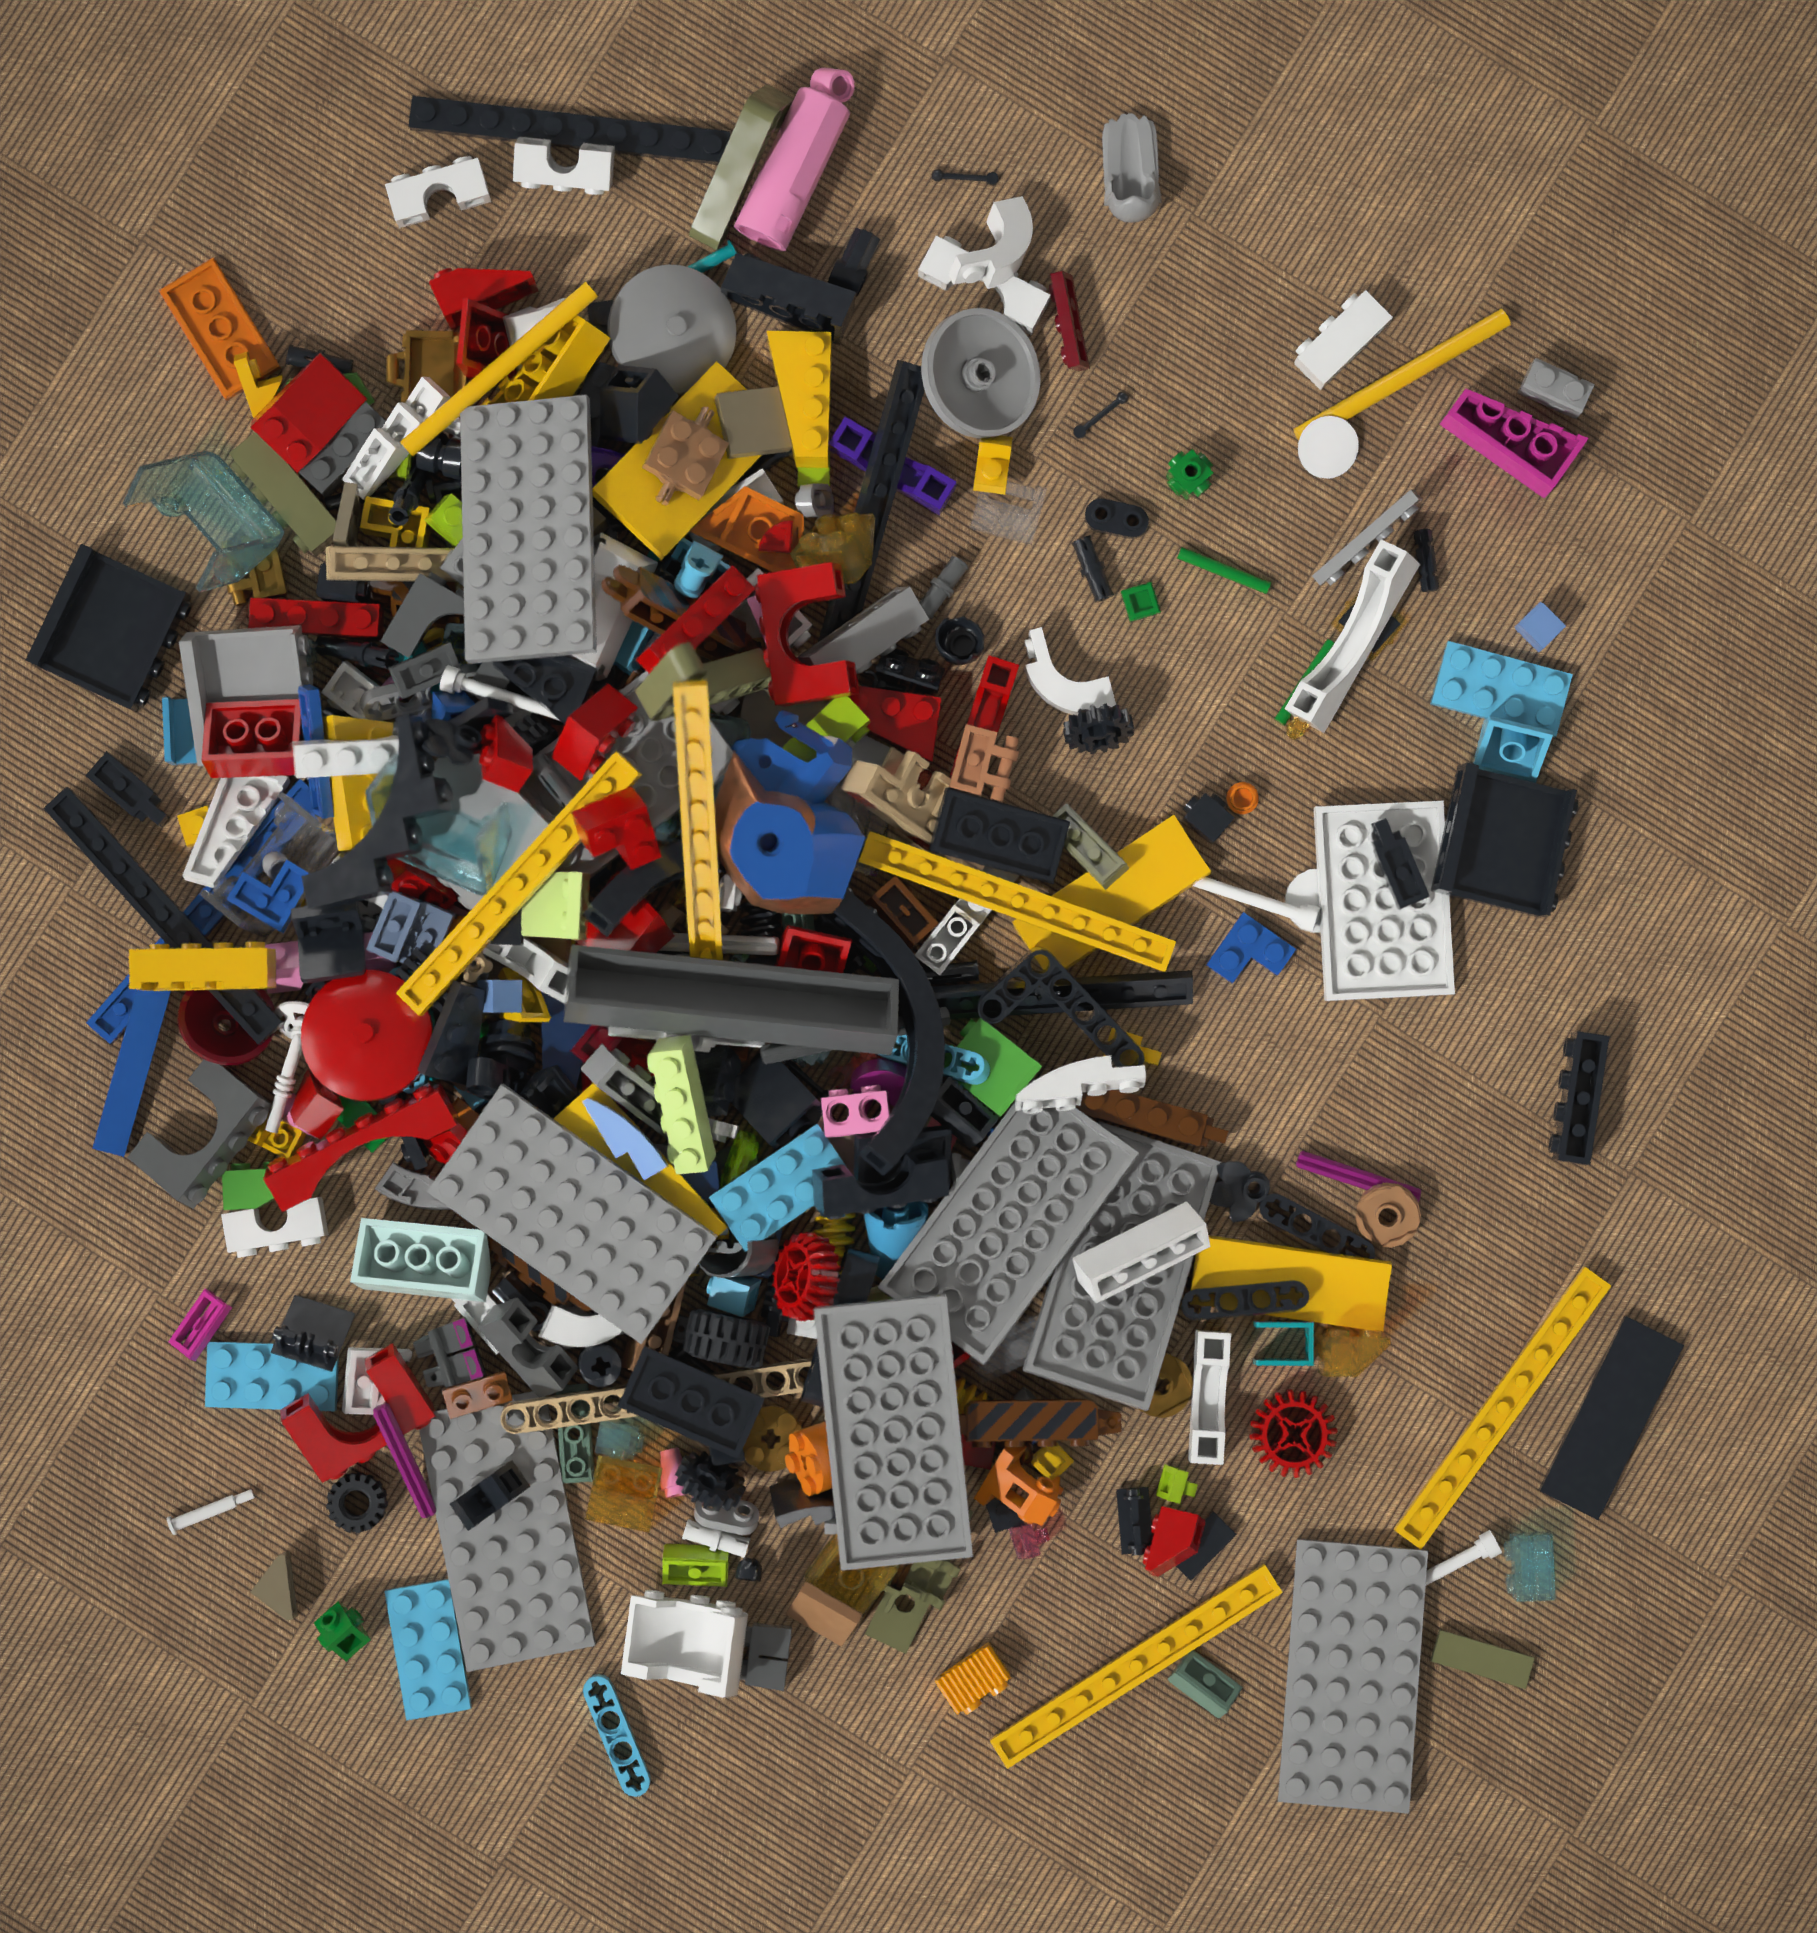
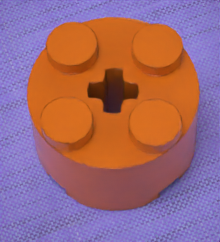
[785,1421,833,1496]

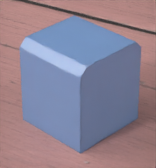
[1514,601,1566,653]
[477,980,522,1013]

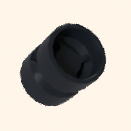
[416,432,462,481]

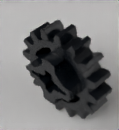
[1063,703,1134,754]
[675,1451,746,1512]

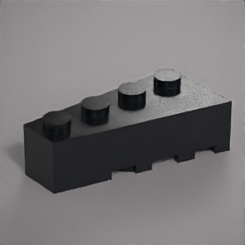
[721,253,856,346]

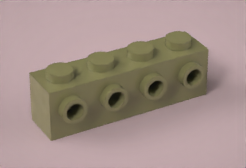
[229,432,336,556]

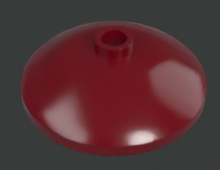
[178,989,275,1065]

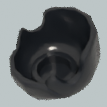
[935,616,985,665]

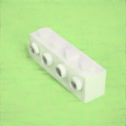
[1072,1201,1211,1303]

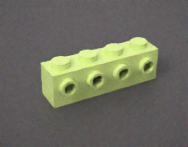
[648,1035,716,1174]

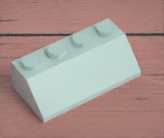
[350,1218,491,1302]

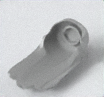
[1102,113,1162,223]

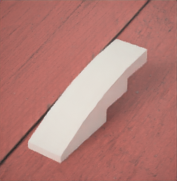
[342,377,450,500]

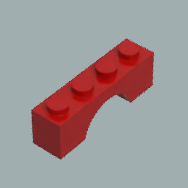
[636,565,755,674]
[248,598,384,641]
[949,655,1019,779]

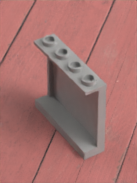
[179,625,313,766]
[414,751,555,910]

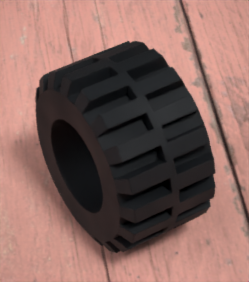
[682,1309,770,1368]

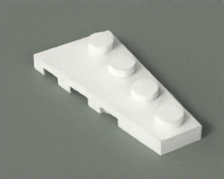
[183,776,290,888]

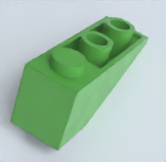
[222,1162,275,1210]

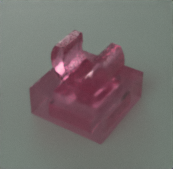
[1008,1523,1050,1559]

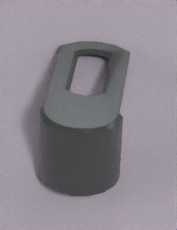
[699,1146,779,1278]

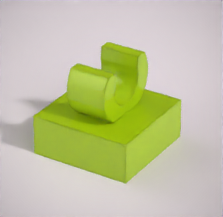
[1156,1464,1198,1504]

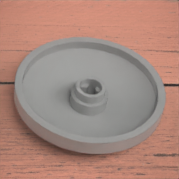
[608,265,736,395]
[921,308,1040,439]

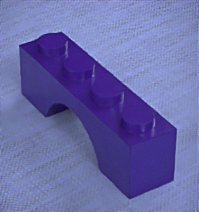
[828,417,957,516]

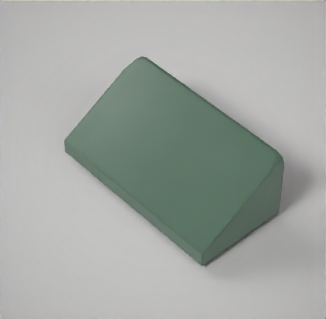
[1168,1650,1243,1718]

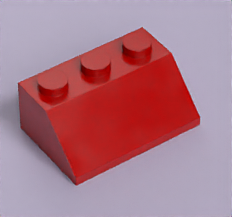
[201,699,304,778]

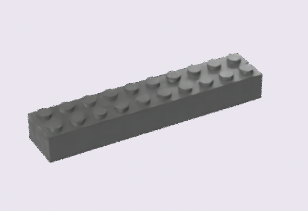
[564,945,899,1055]

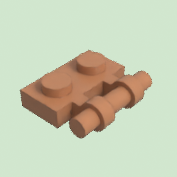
[949,724,1019,802]

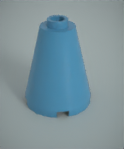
[864,1201,928,1280]

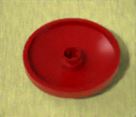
[301,970,433,1101]

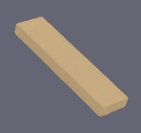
[326,546,456,582]

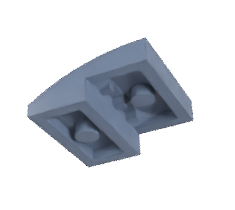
[366,889,456,966]

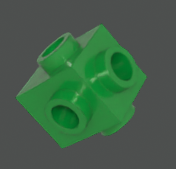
[1166,449,1214,500]
[314,1601,371,1661]

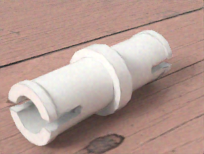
[682,1519,750,1558]

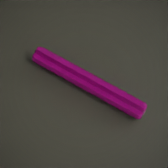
[1296,1151,1421,1202]
[373,1403,436,1518]

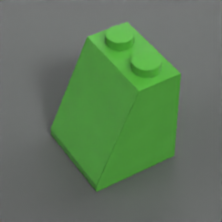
[944,1018,1042,1117]

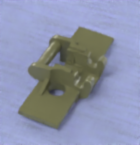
[865,1509,973,1654]

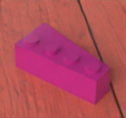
[1439,388,1589,498]

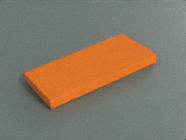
[158,257,281,401]

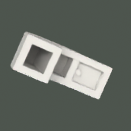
[949,196,1033,289]
[1024,627,1116,715]
[483,936,568,1003]
[539,1306,622,1347]

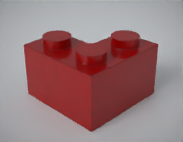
[551,684,638,781]
[571,786,662,870]

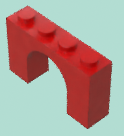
[755,562,859,707]
[280,1343,435,1483]

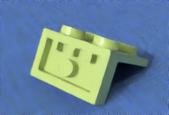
[521,872,590,939]

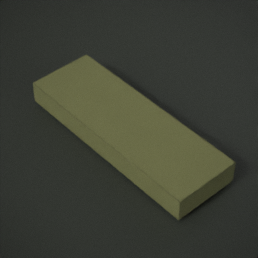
[1052,803,1129,890]
[1430,1629,1535,1689]

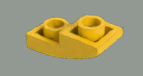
[248,1113,307,1159]

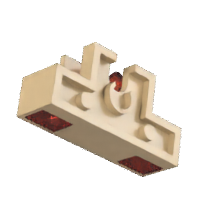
[840,747,951,852]

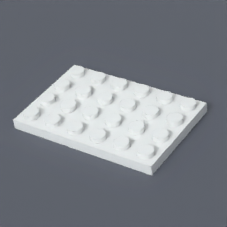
[1313,801,1455,1001]

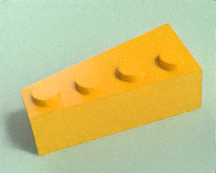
[481,315,610,405]
[767,331,832,468]
[322,715,394,852]
[129,942,276,991]

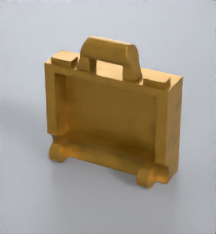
[386,330,468,403]

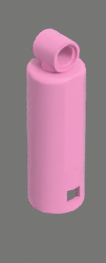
[734,67,855,251]

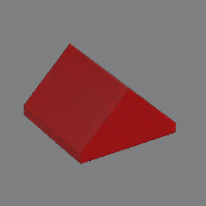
[775,925,852,973]

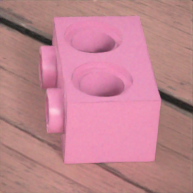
[821,1085,891,1138]

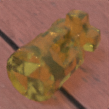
[1286,717,1308,740]

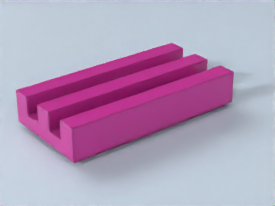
[168,1288,232,1361]

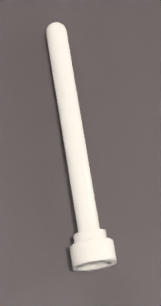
[440,665,560,721]
[1193,877,1321,932]
[1426,1530,1502,1585]

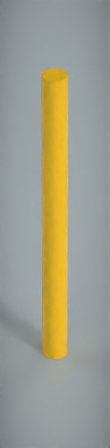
[400,282,598,456]
[1293,309,1511,441]

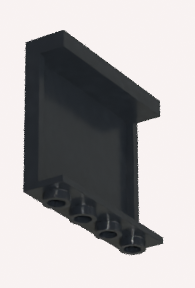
[26,544,192,713]
[1431,763,1578,918]

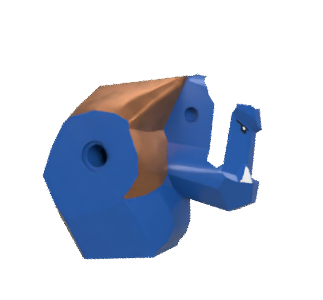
[714,710,865,914]

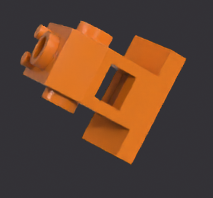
[973,1446,1064,1526]

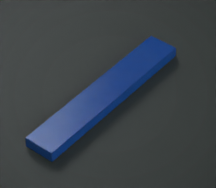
[92,990,171,1157]

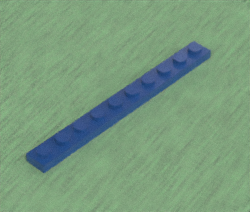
[86,779,314,1045]

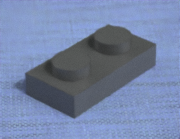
[388,642,463,699]

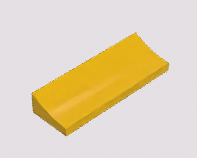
[1012,815,1211,970]
[1189,1235,1392,1332]

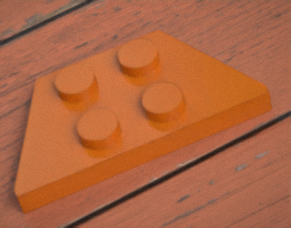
[690,486,804,572]

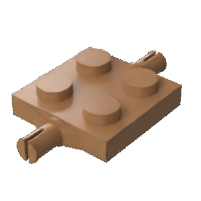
[642,407,729,505]

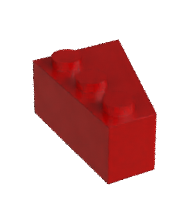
[848,686,941,765]

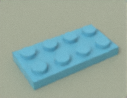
[1430,641,1573,738]
[708,1124,848,1252]
[205,1341,339,1411]
[384,1579,472,1721]

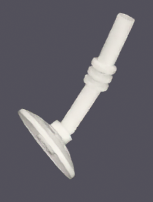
[265,1001,309,1133]

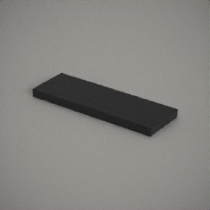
[1539,1316,1684,1520]

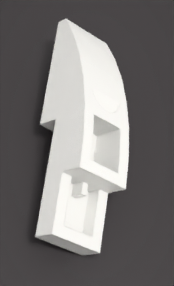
[915,866,1019,975]
[1015,1055,1146,1114]

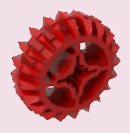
[772,1232,841,1322]
[1249,1389,1338,1478]

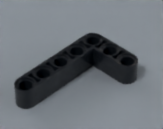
[977,947,1144,1067]

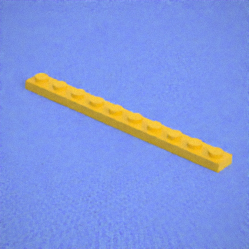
[673,680,723,961]
[396,751,642,1016]
[858,831,1176,972]
[1393,1266,1611,1549]
[990,1564,1283,1769]

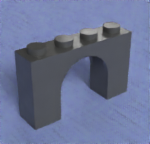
[381,572,511,700]
[127,1059,272,1209]

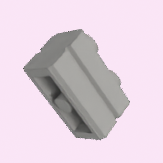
[1518,358,1595,419]

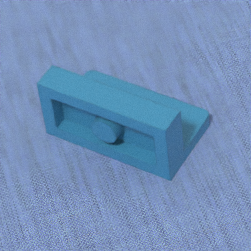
[162,697,197,765]

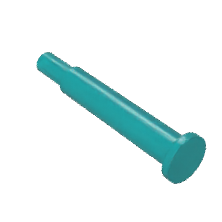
[687,240,736,273]

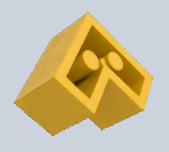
[360,496,431,548]

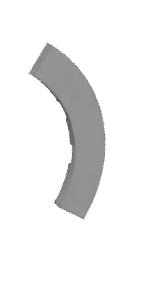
[375,1162,452,1210]

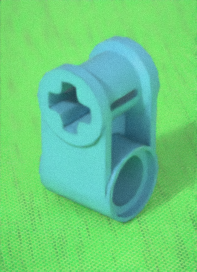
[674,541,723,598]

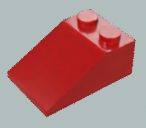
[428,268,539,330]
[457,298,517,384]
[250,352,367,473]

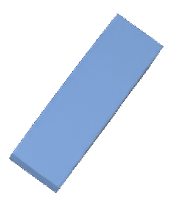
[582,1098,669,1180]

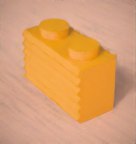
[935,1642,1011,1715]

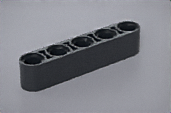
[801,1247,879,1408]

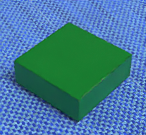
[1120,582,1161,623]

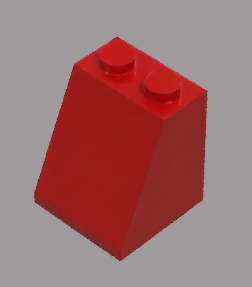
[571,870,675,954]

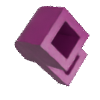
[846,1058,907,1115]

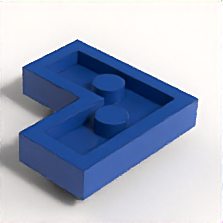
[226,860,310,933]
[1206,912,1296,984]

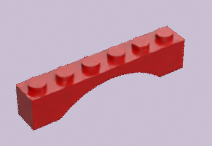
[263,1083,458,1212]

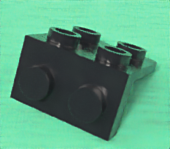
[291,902,366,983]

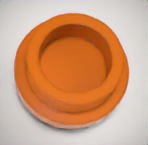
[1226,782,1259,815]

